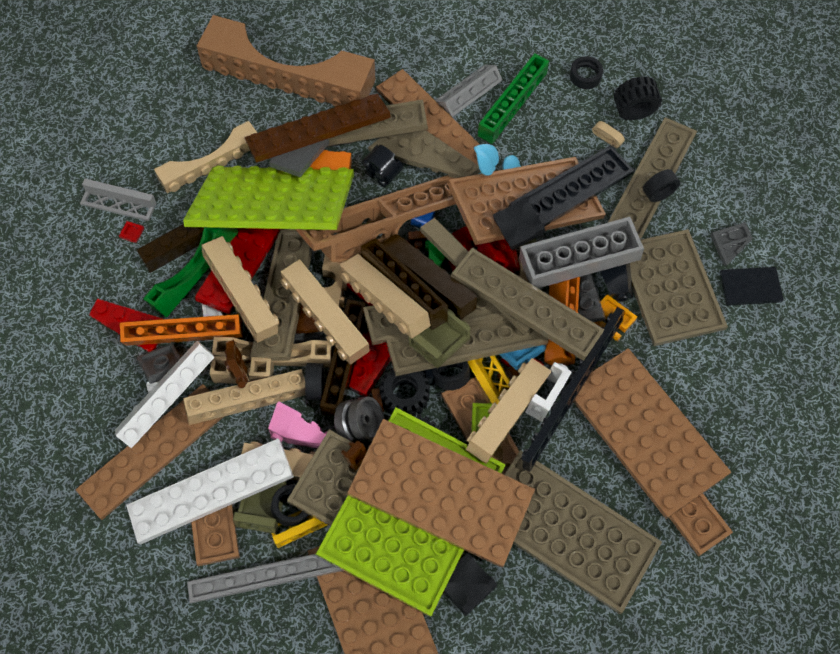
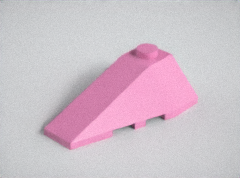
[268,402,328,449]

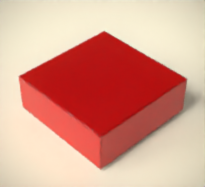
[119,221,144,243]

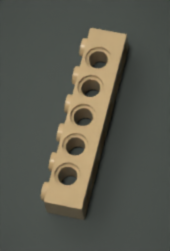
[183,369,306,425]

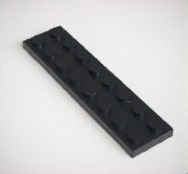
[508,145,634,227]

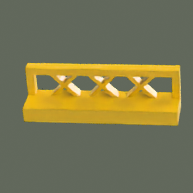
[468,355,510,404]
[271,510,327,548]

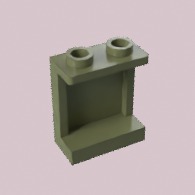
[408,309,470,369]
[233,481,287,534]

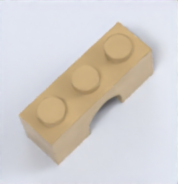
[322,255,348,308]
[210,356,274,384]

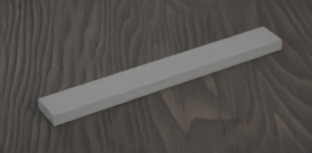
[187,554,344,604]

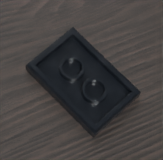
[719,267,784,306]

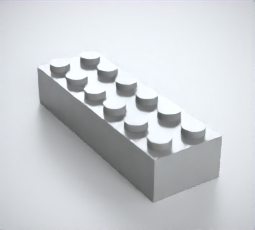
[519,217,644,288]

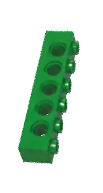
[478,53,549,144]

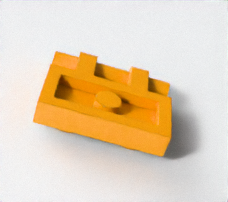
[593,294,637,341]

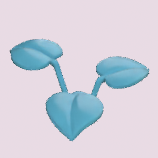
[473,144,521,176]

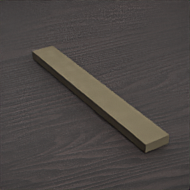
[420,218,532,335]

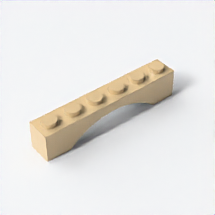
[154,121,257,193]
[212,337,333,367]

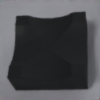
[493,196,545,251]
[444,553,497,616]

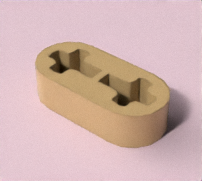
[592,121,625,149]

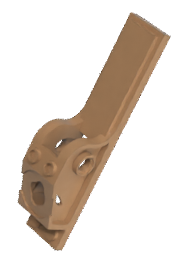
[296,175,456,263]

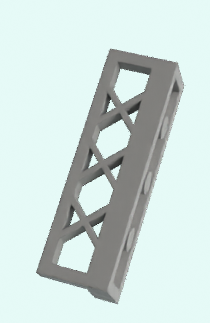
[435,65,502,117]
[80,179,157,221]

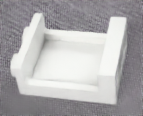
[525,362,571,422]

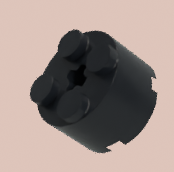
[361,144,403,188]

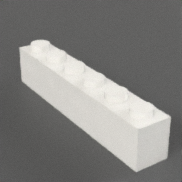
[115,341,215,448]

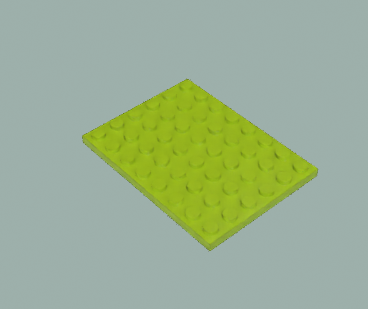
[183,165,354,230]
[316,408,505,617]

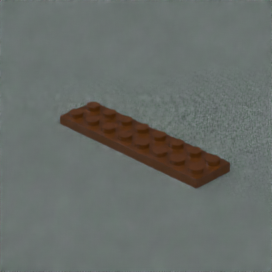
[245,93,391,163]

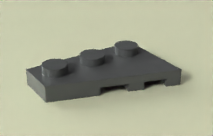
[578,273,606,322]

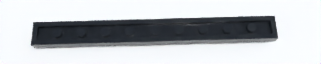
[521,307,624,472]

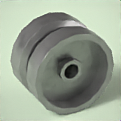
[334,396,384,443]

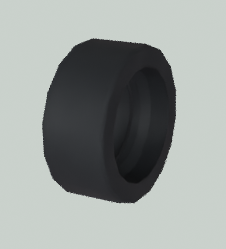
[570,56,604,89]
[643,169,680,202]
[432,361,471,391]
[305,363,324,400]
[271,484,309,527]

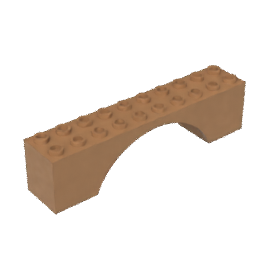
[197,15,376,107]

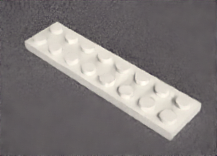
[126,438,294,544]

